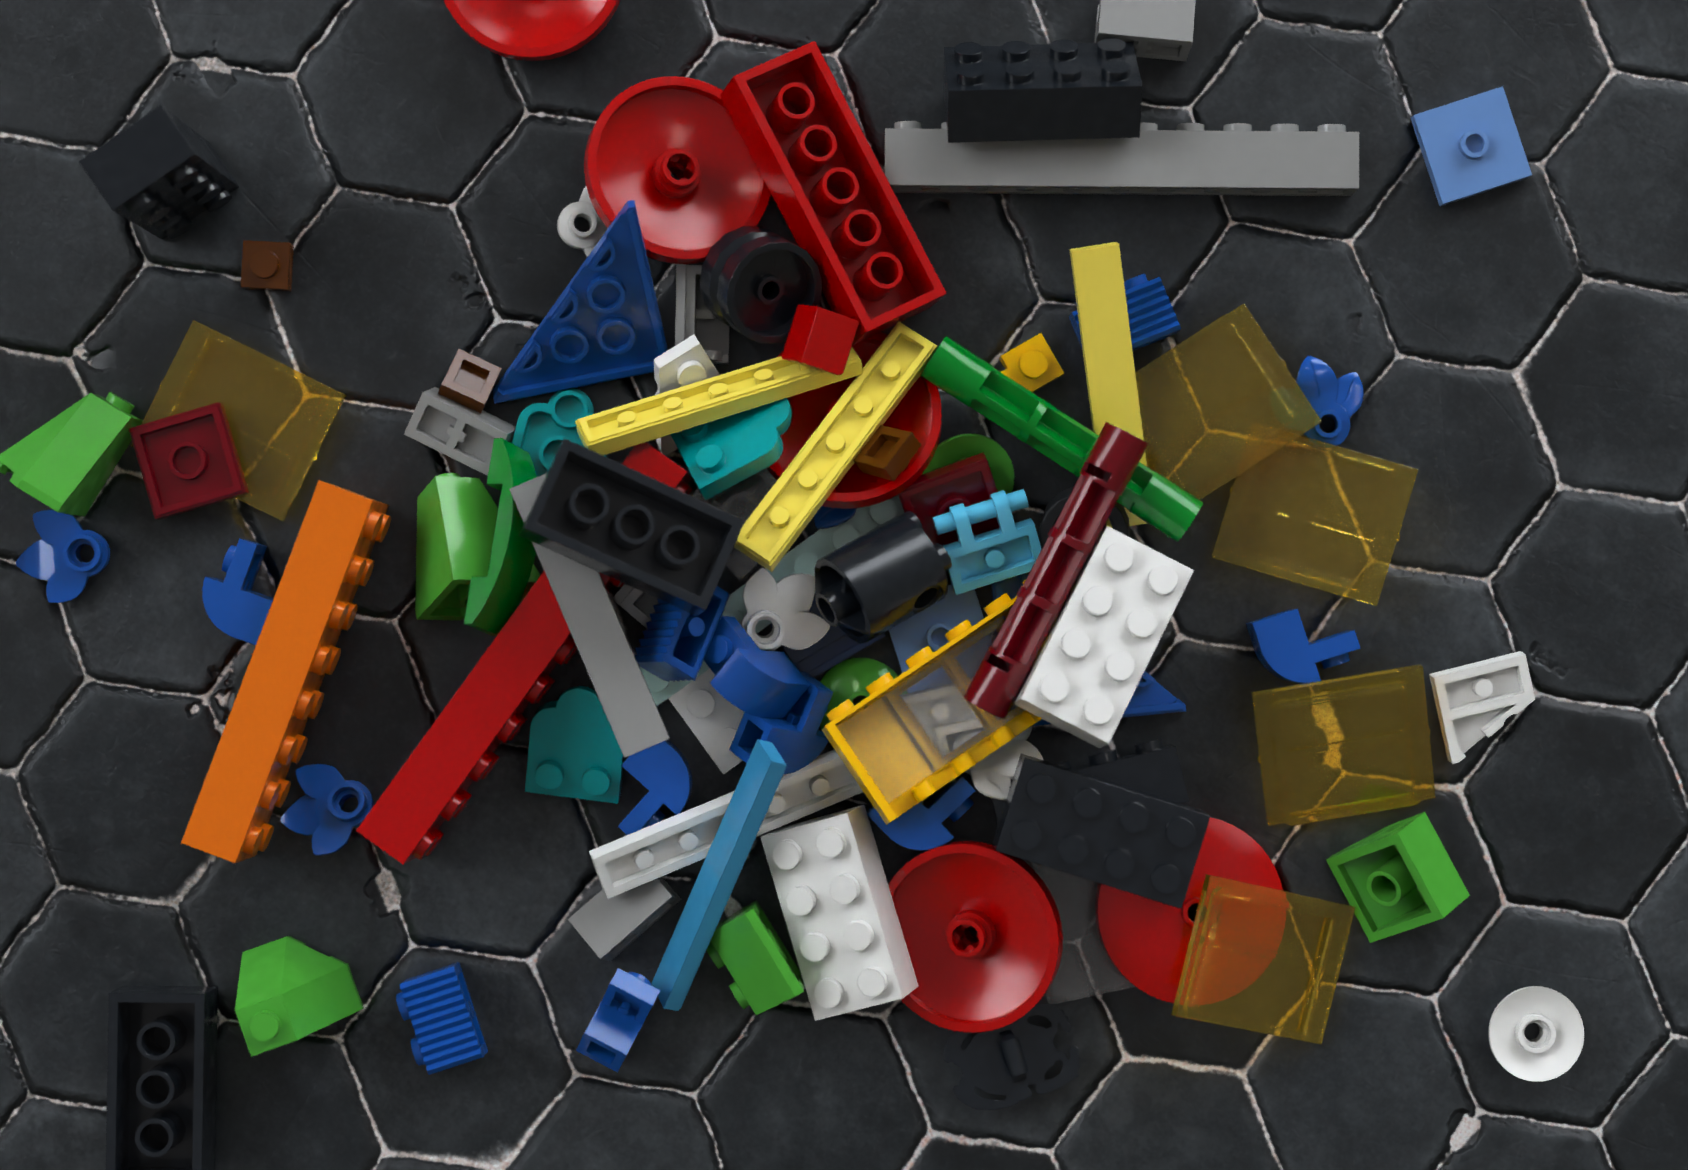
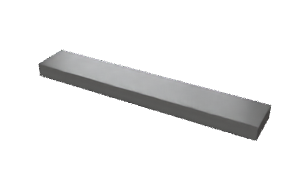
[509,474,670,758]

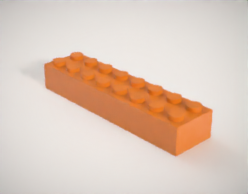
[181,480,391,863]

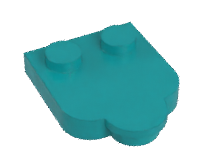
[512,388,608,477]
[670,398,792,500]
[525,686,624,804]

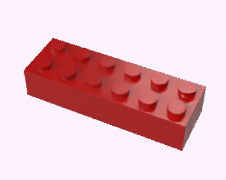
[720,41,947,345]

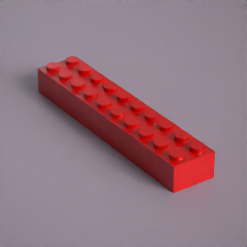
[356,442,694,864]

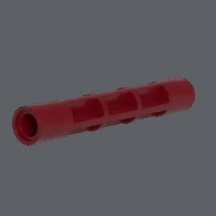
[963,422,1149,719]

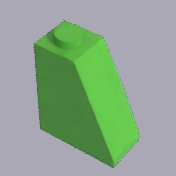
[0,392,143,517]
[415,473,540,620]
[235,935,364,1057]

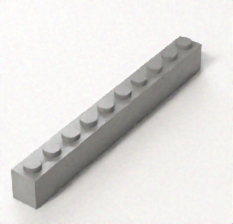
[884,121,1359,196]

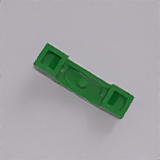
[464,438,537,636]

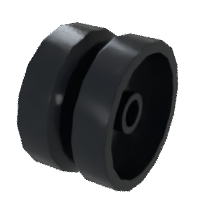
[700,226,822,343]

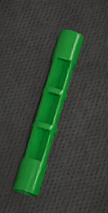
[921,336,1203,542]

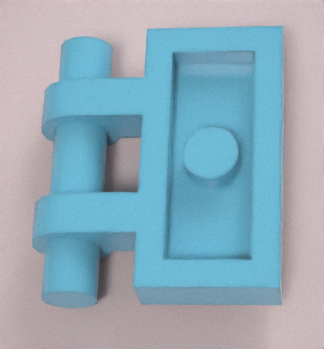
[932,489,1042,595]

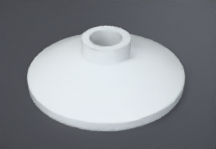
[1488,986,1584,1082]

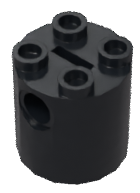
[814,511,952,644]

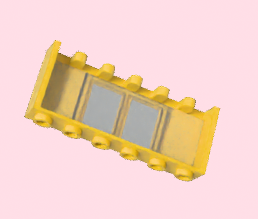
[822,580,1069,825]

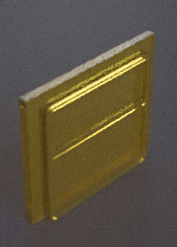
[1135,303,1322,500]
[131,320,346,521]
[1212,422,1419,606]
[1252,664,1435,826]
[1172,874,1355,1044]

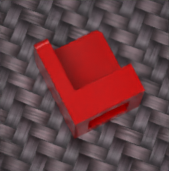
[782,304,859,375]

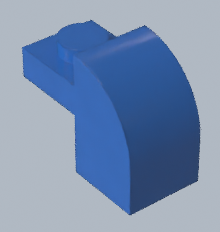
[202,538,274,645]
[1246,609,1360,683]
[704,616,810,719]
[729,671,834,774]
[617,739,692,835]
[867,775,976,850]
[576,968,661,1073]

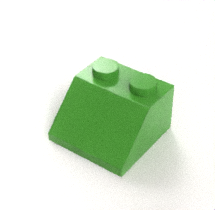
[1326,812,1470,943]
[706,900,805,1015]

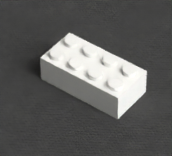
[1014,526,1194,748]
[760,805,919,1021]

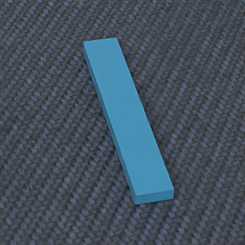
[651,739,787,1011]

